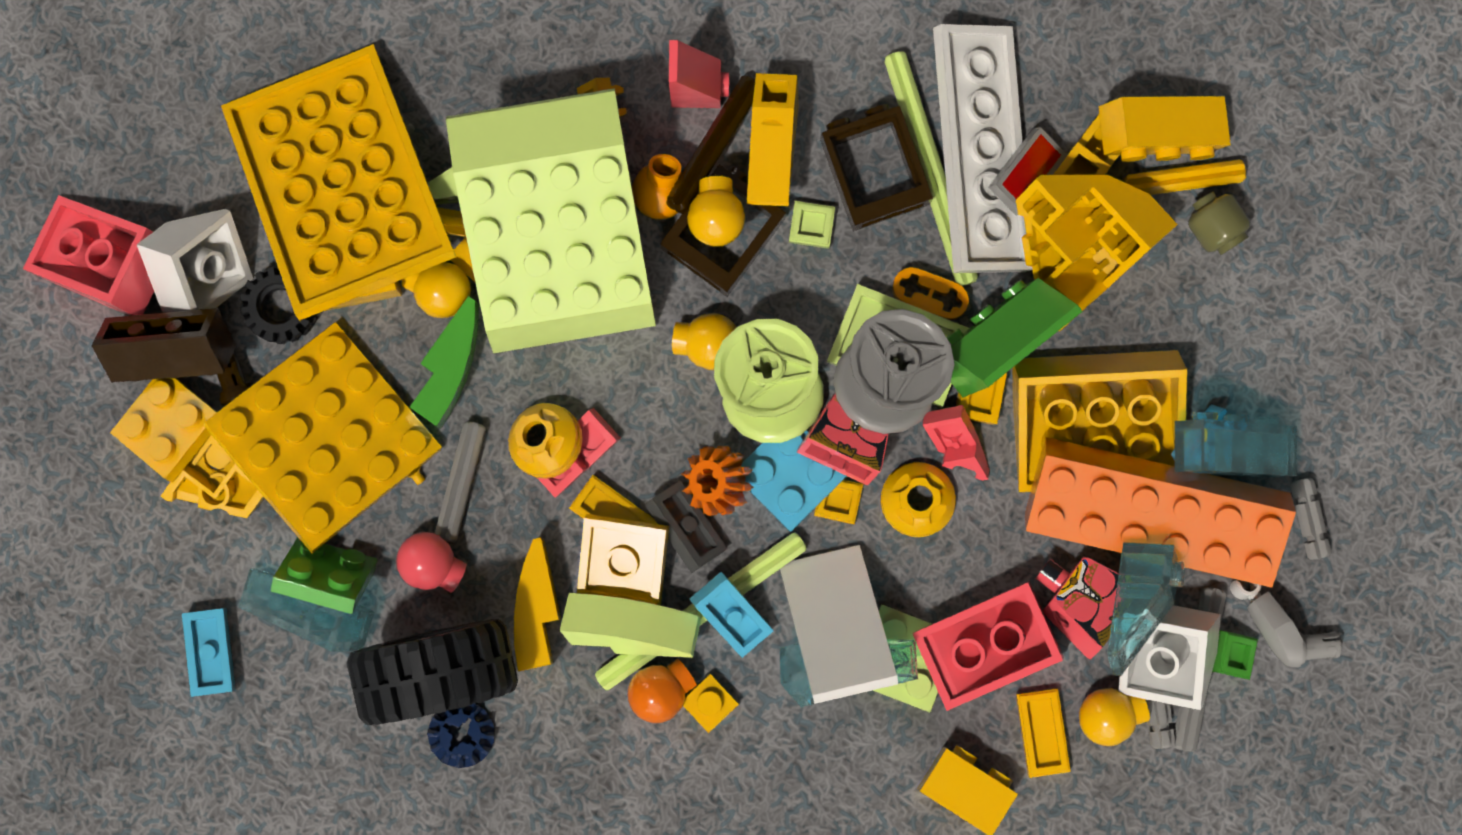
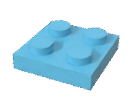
[741,430,847,533]

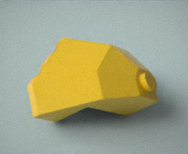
[1016,175,1178,332]

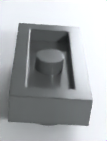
[645,481,727,573]

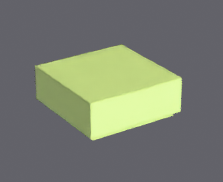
[789,201,835,249]

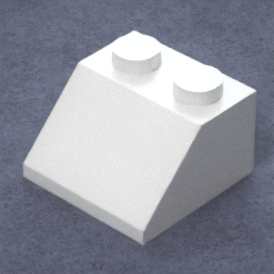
[137,209,254,313]
[1119,599,1221,710]

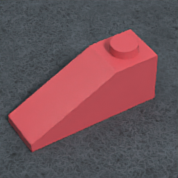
[669,40,729,108]

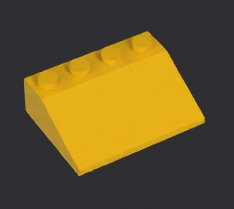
[1012,350,1187,492]

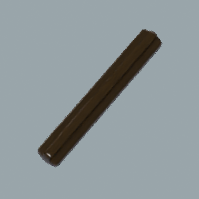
[666,75,755,213]

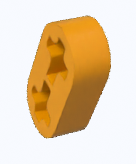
[892,267,969,321]

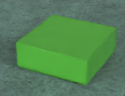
[1212,630,1258,680]

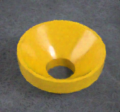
[508,403,583,479]
[880,462,956,537]

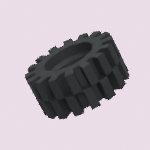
[240,267,317,344]

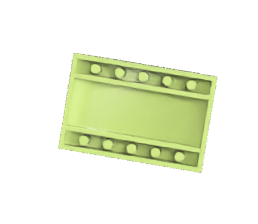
[446,88,656,353]

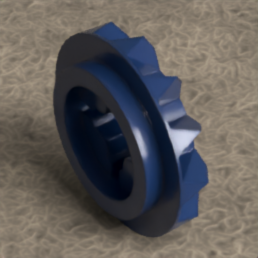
[427,704,495,768]

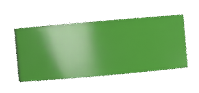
[409,296,479,429]

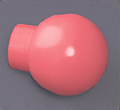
[396,532,467,593]

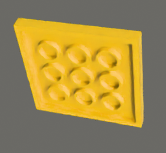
[204,322,442,553]

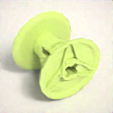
[714,319,824,443]

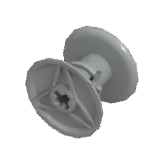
[833,309,954,434]

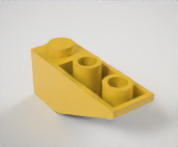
[747,73,799,206]

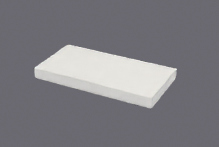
[780,545,898,704]

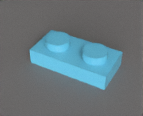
[690,572,774,658]
[182,608,236,697]

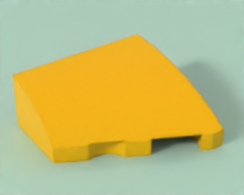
[161,435,264,518]

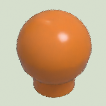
[627,659,697,723]

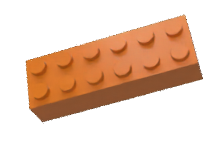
[1025,437,1296,587]

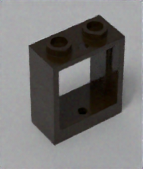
[820,104,933,232]
[660,164,786,297]

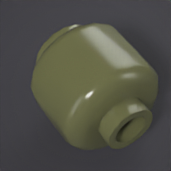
[1188,192,1251,255]

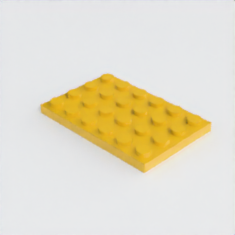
[221,44,456,321]

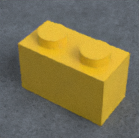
[917,745,1018,835]

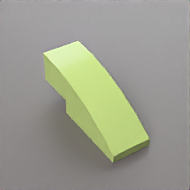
[560,593,701,658]

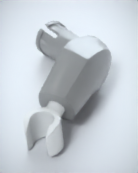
[1230,580,1341,668]

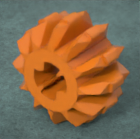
[681,445,754,516]

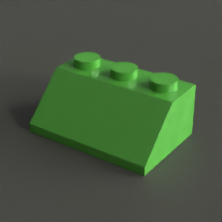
[946,278,1083,397]

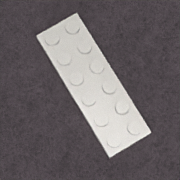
[933,24,1033,273]

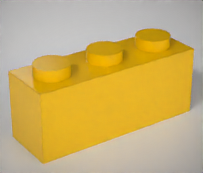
[1098,96,1231,162]

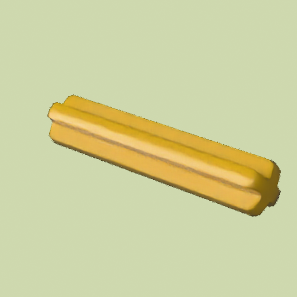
[1123,159,1246,195]

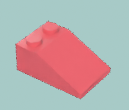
[23,195,154,316]
[912,581,1064,711]

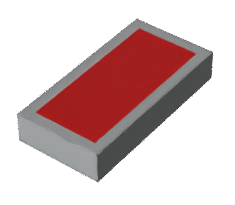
[988,127,1067,216]

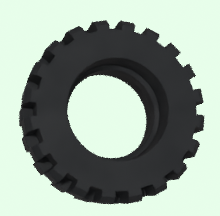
[347,619,518,725]

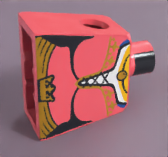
[797,392,888,486]
[1035,557,1144,660]

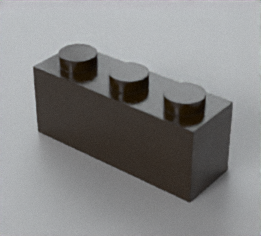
[91,308,236,383]

